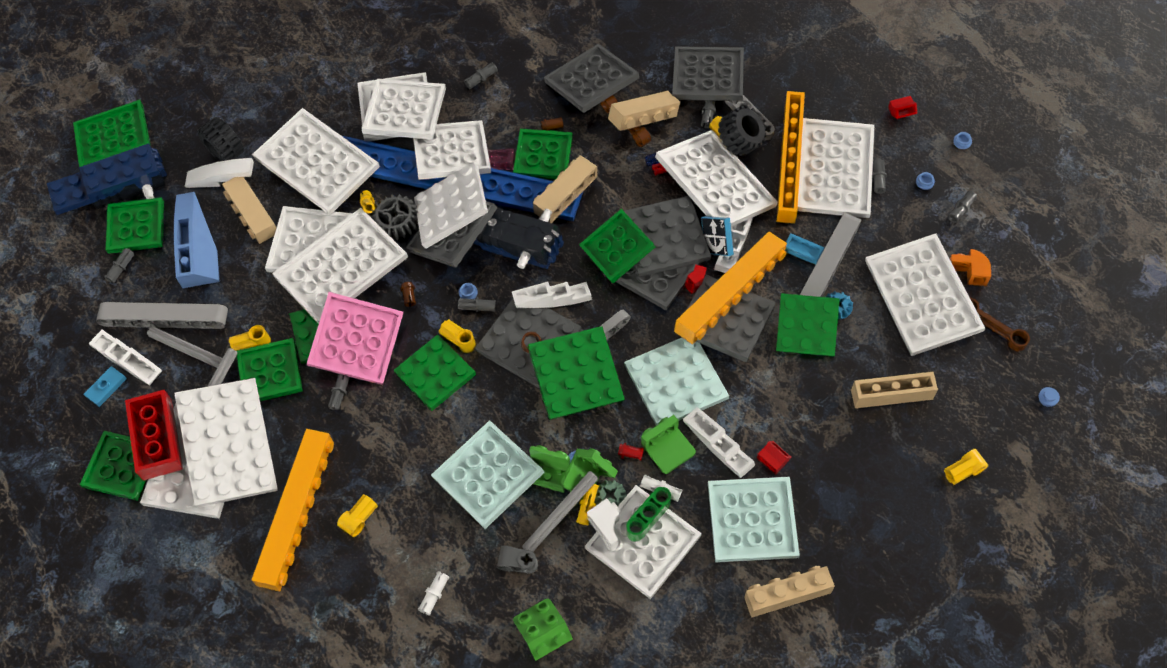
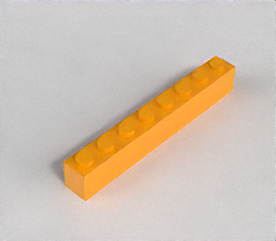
[776,91,805,224]
[674,232,787,345]
[252,429,334,591]

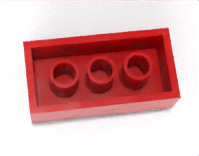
[125,390,183,480]

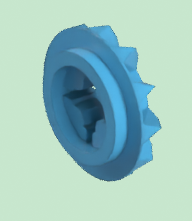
[826,291,853,319]

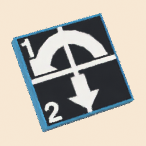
[701,216,734,256]

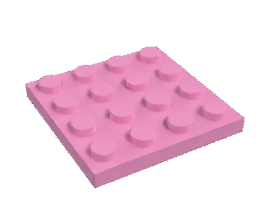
[307,292,403,385]

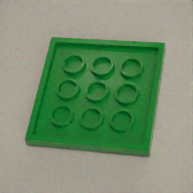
[73,100,150,167]
[527,326,625,421]

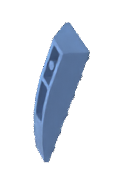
[174,192,220,288]

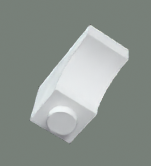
[587,499,620,551]

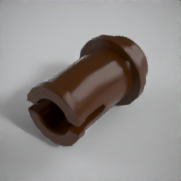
[540,117,564,131]
[400,282,416,307]

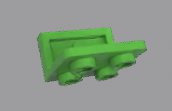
[641,415,696,474]
[529,445,570,493]
[561,448,618,500]
[513,599,573,661]

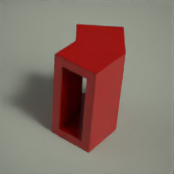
[888,96,917,119]
[685,264,707,294]
[757,441,791,475]

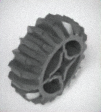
[370,194,418,241]

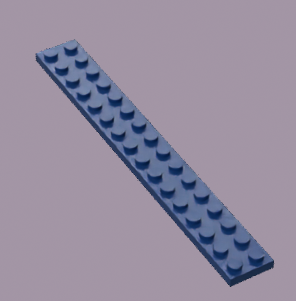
[342,136,583,221]

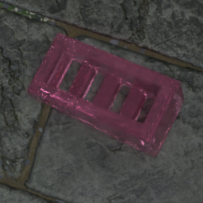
[488,148,516,170]

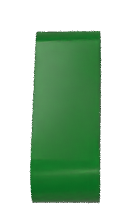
[626,487,671,542]

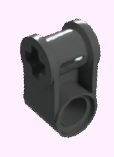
[497,546,538,574]

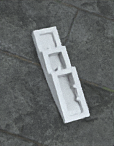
[185,158,254,188]
[714,217,753,273]
[512,282,592,308]
[89,330,162,386]
[683,407,755,478]

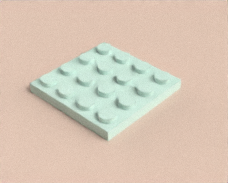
[624,338,729,426]
[431,420,544,529]
[708,477,800,562]

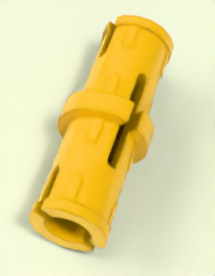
[360,190,375,213]
[576,484,599,526]

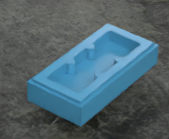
[785,233,825,265]
[84,366,127,407]

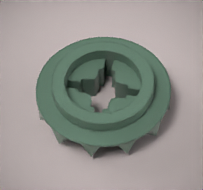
[595,480,626,507]

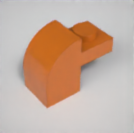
[950,249,991,286]

